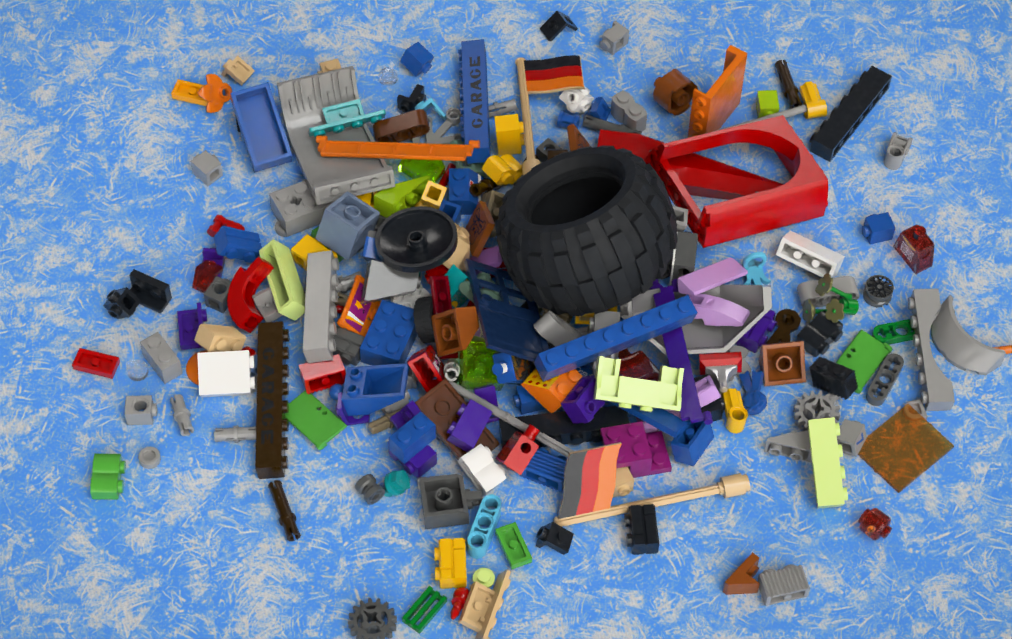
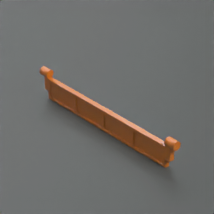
[316,135,480,161]

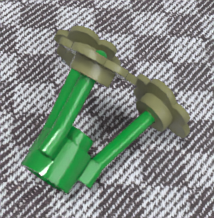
[803,273,859,323]

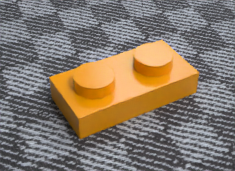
[171,79,208,106]

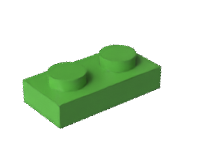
[495,522,532,569]

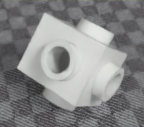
[559,87,594,114]

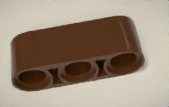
[373,109,430,143]

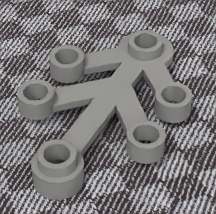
[410,108,462,164]

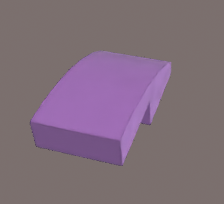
[466,246,503,276]

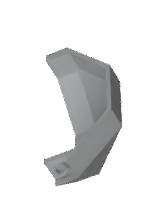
[620,284,772,355]

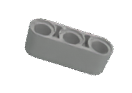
[797,276,860,308]
[534,310,583,346]

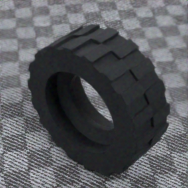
[414,296,435,343]

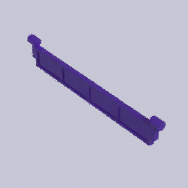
[653,279,713,425]

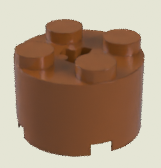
[653,69,698,115]

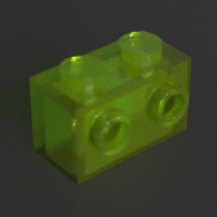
[399,159,445,184]

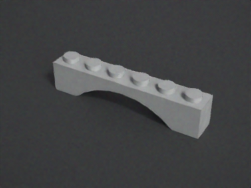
[908,289,955,411]

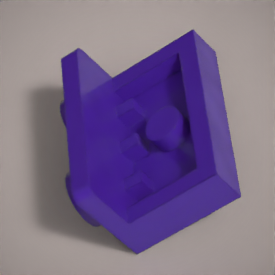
[177,302,207,350]

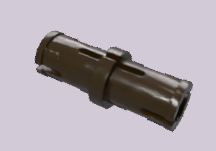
[470,179,502,197]

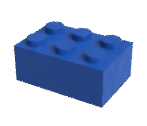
[360,299,418,365]

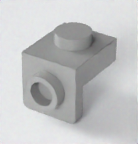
[252,287,283,323]

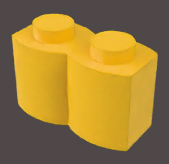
[481,154,523,185]

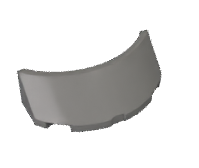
[931,295,1006,375]

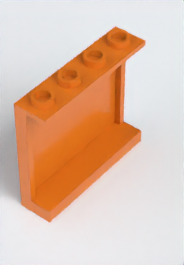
[688,45,747,138]

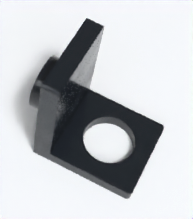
[540,11,578,41]

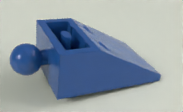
[329,363,409,416]

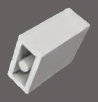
[197,350,256,398]

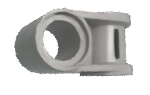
[884,132,913,170]

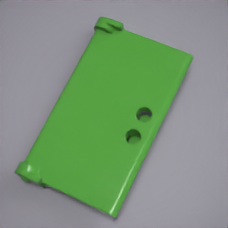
[836,330,893,394]
[285,390,347,450]

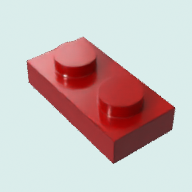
[72,348,120,379]

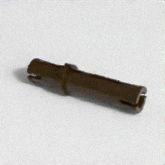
[775,60,802,109]
[268,480,301,541]

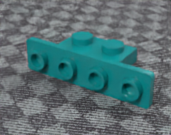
[308,99,386,138]

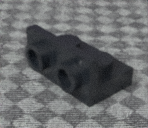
[129,269,172,313]

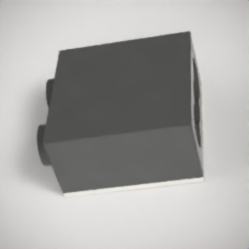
[669,231,698,286]

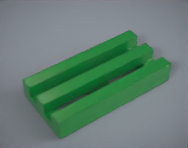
[402,586,447,634]

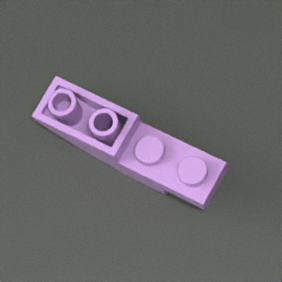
[675,294,750,327]

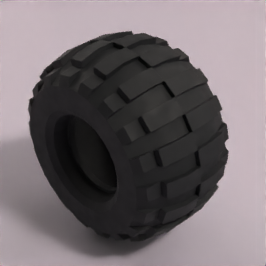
[495,145,678,316]

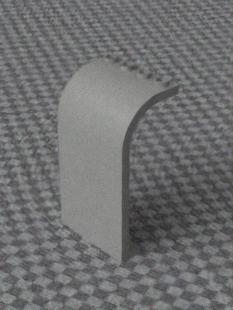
[277,66,395,205]

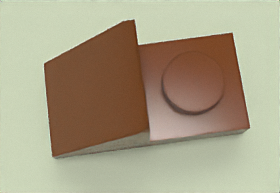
[723,552,760,595]

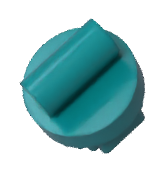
[384,470,410,497]

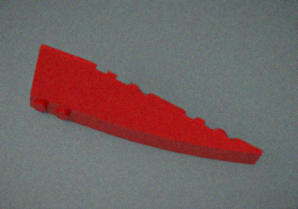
[597,129,783,200]

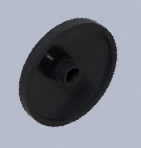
[375,206,458,273]

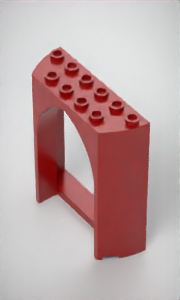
[645,115,828,248]

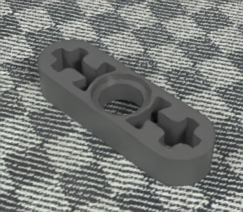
[866,353,904,406]

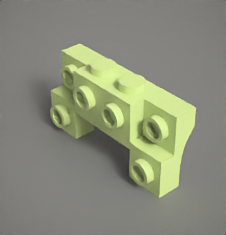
[593,356,684,412]

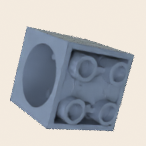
[315,191,380,260]

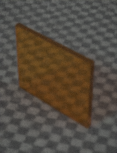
[858,404,954,493]

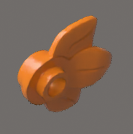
[197,74,232,113]

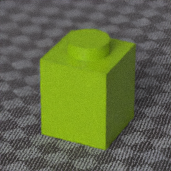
[756,90,780,118]

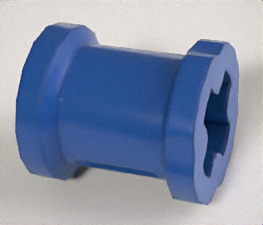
[557,110,580,129]

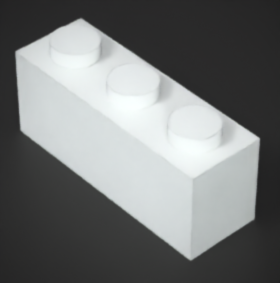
[776,230,845,278]

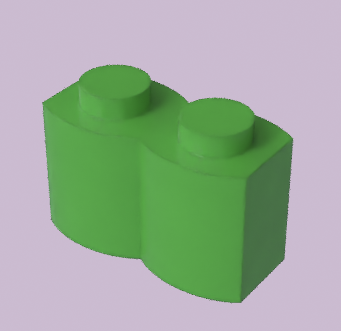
[90,453,126,500]

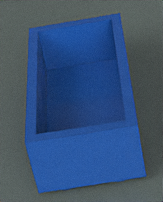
[230,82,292,173]

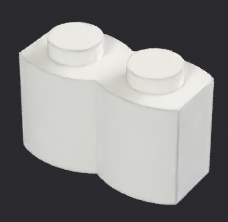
[458,444,506,496]

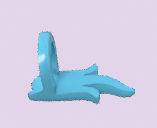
[742,252,771,285]

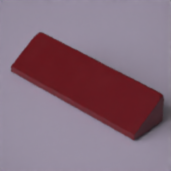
[429,276,458,360]

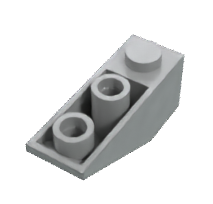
[764,430,812,462]

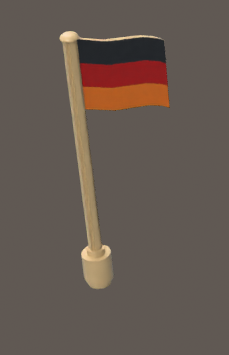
[515,55,585,175]
[553,442,750,527]

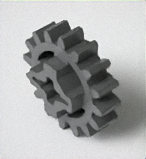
[348,598,397,639]

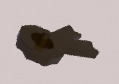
[766,309,801,344]

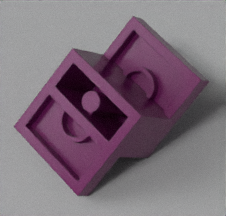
[600,421,672,478]

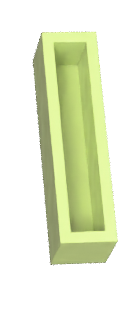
[259,239,305,321]
[807,417,848,509]

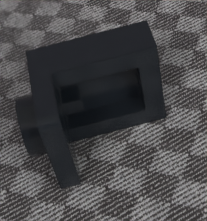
[397,84,426,113]
[536,522,574,555]

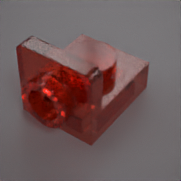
[192,260,223,293]

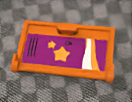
[337,275,382,337]

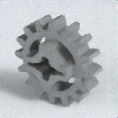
[793,390,840,431]

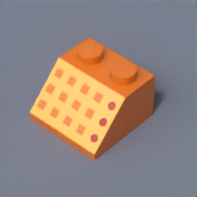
[521,368,583,413]

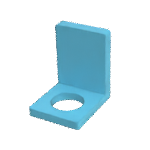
[415,98,446,121]

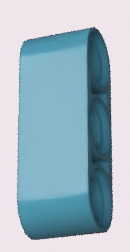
[467,494,501,559]

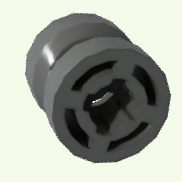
[355,474,385,505]

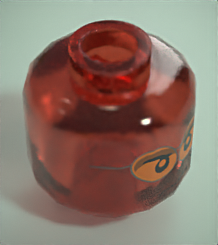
[858,508,892,541]

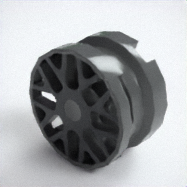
[863,275,894,308]

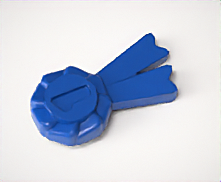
[739,370,767,415]

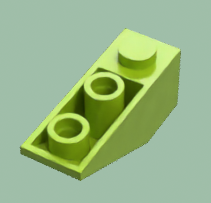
[374,175,430,218]

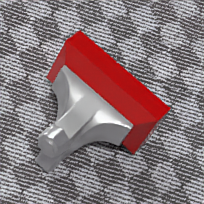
[699,352,742,398]

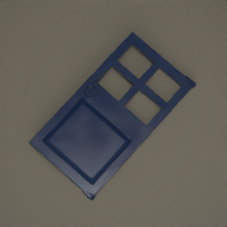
[464,258,549,362]

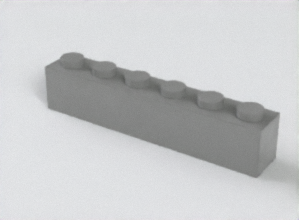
[303,250,339,363]

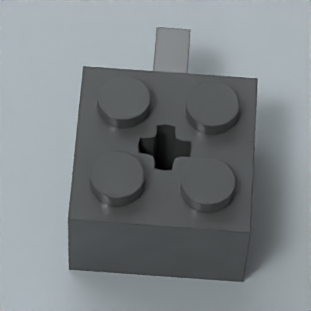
[419,474,483,529]

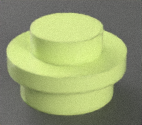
[473,568,495,588]

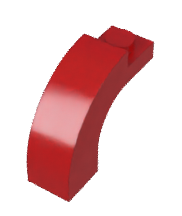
[227,256,274,333]

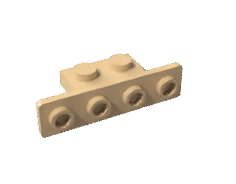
[458,569,511,639]

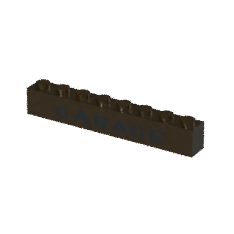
[255,321,290,479]

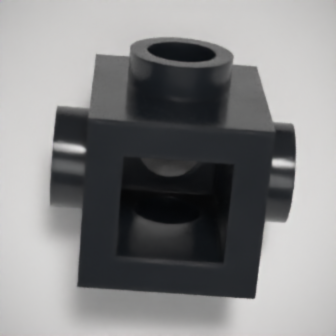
[103,287,141,319]

